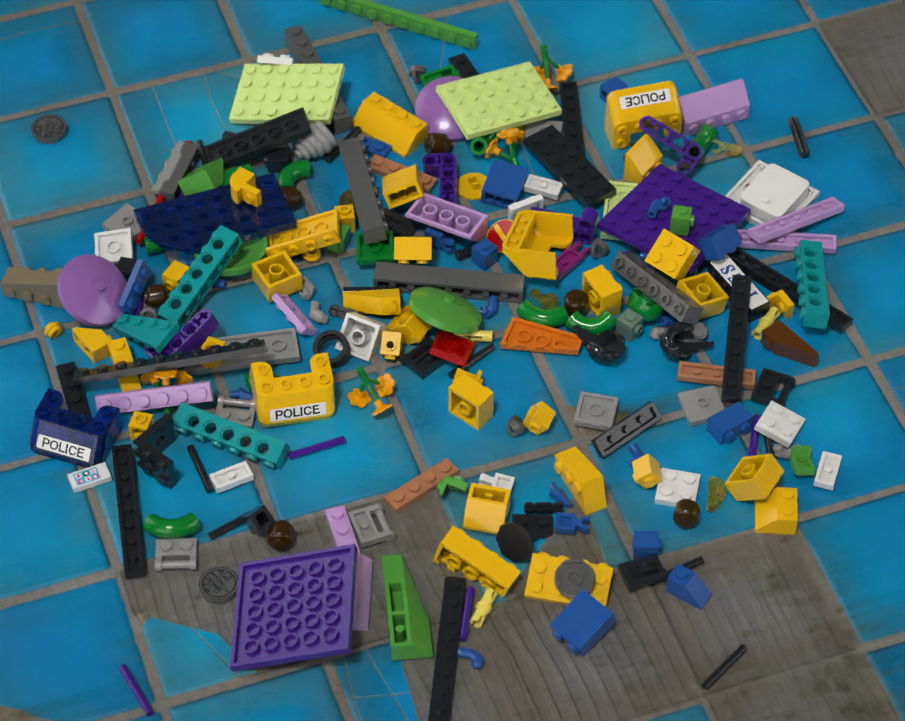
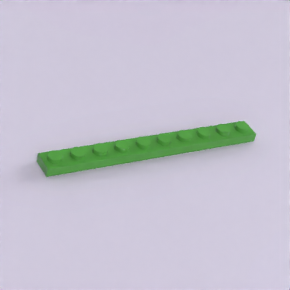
[319,0,478,50]

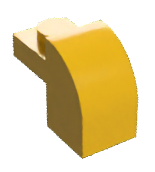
[230,167,262,208]

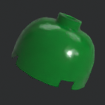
[628,288,665,322]

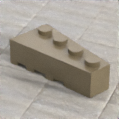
[0,267,65,309]

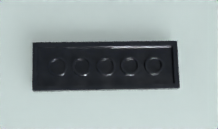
[204,107,312,169]
[523,125,617,208]

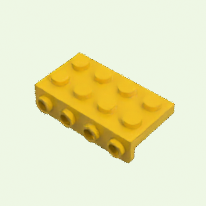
[266,208,340,257]
[524,552,614,607]

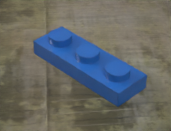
[117,259,152,315]

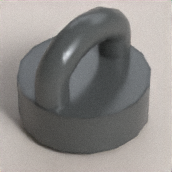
[409,65,426,84]
[590,238,609,259]
[140,306,159,319]
[690,322,708,340]
[507,415,527,437]

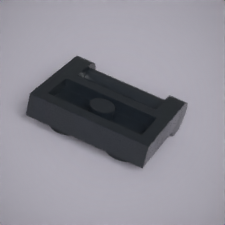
[398,336,446,378]
[751,368,796,407]
[618,554,668,591]

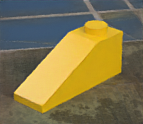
[343,288,401,315]
[107,337,142,392]

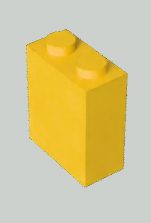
[382,164,424,209]

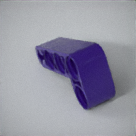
[639,116,702,175]
[422,153,458,204]
[530,207,599,244]
[144,309,219,370]

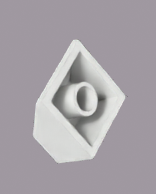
[335,312,388,362]

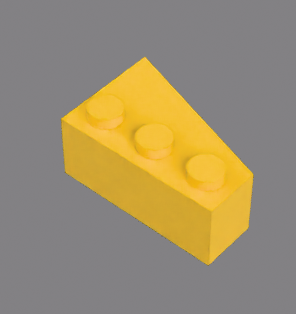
[554,446,607,516]

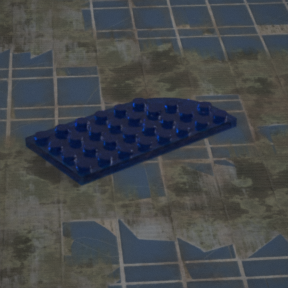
[134,173,297,254]

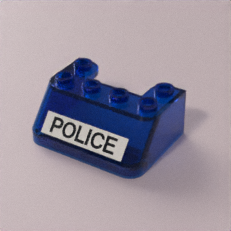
[29,388,123,468]

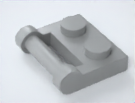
[215,395,256,429]
[348,503,396,548]
[155,538,197,571]

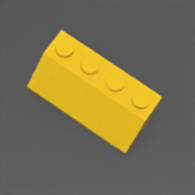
[351,92,428,158]

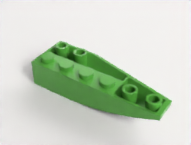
[381,554,433,661]

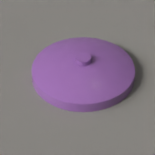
[415,76,466,143]
[57,254,127,327]

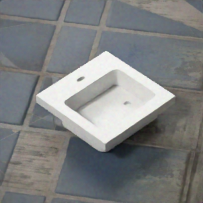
[725,160,820,226]

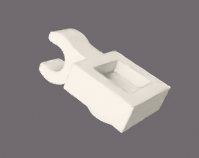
[479,473,515,491]

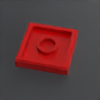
[429,330,475,367]

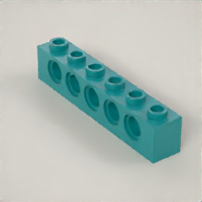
[157,225,243,330]
[794,239,830,329]
[173,402,290,469]

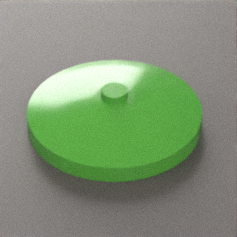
[193,219,268,276]
[408,287,482,334]

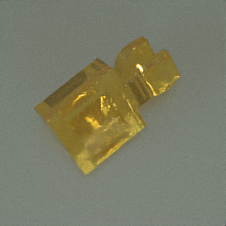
[711,139,744,156]

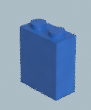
[480,159,529,209]
[550,589,617,657]

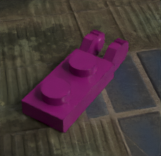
[556,241,591,281]

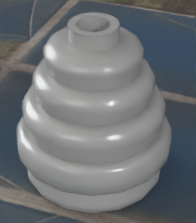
[294,120,337,160]

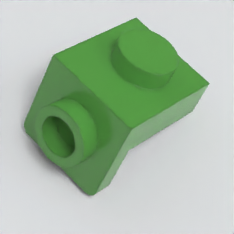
[789,445,816,476]
[436,475,468,497]

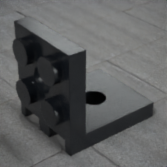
[133,413,176,490]

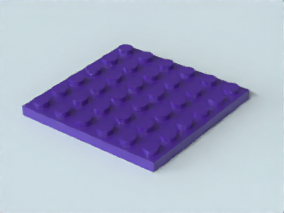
[597,164,751,276]
[230,544,358,671]

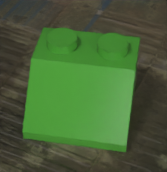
[177,157,223,201]

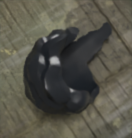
[660,322,714,360]
[572,325,625,363]

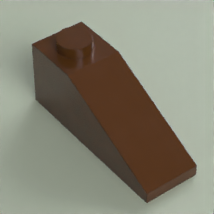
[761,320,819,367]

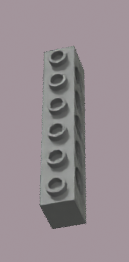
[611,251,704,325]

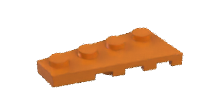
[500,317,584,355]

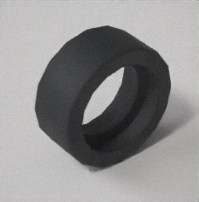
[313,330,351,368]

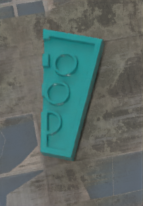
[112,314,181,353]

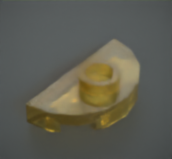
[530,289,558,309]
[707,476,726,513]

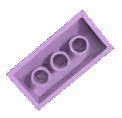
[679,79,750,136]
[405,193,488,242]
[353,551,373,631]

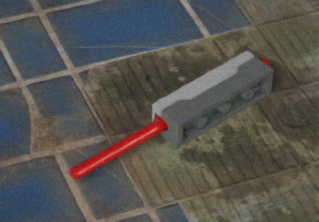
[135,141,200,244]

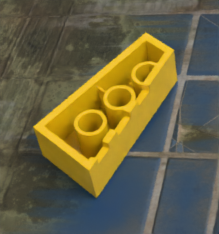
[432,526,521,598]

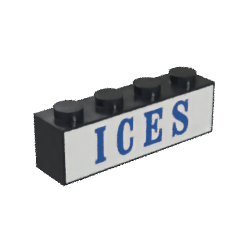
[707,254,770,323]

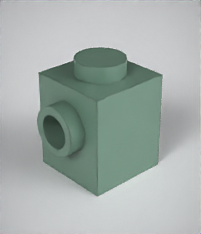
[616,308,644,343]

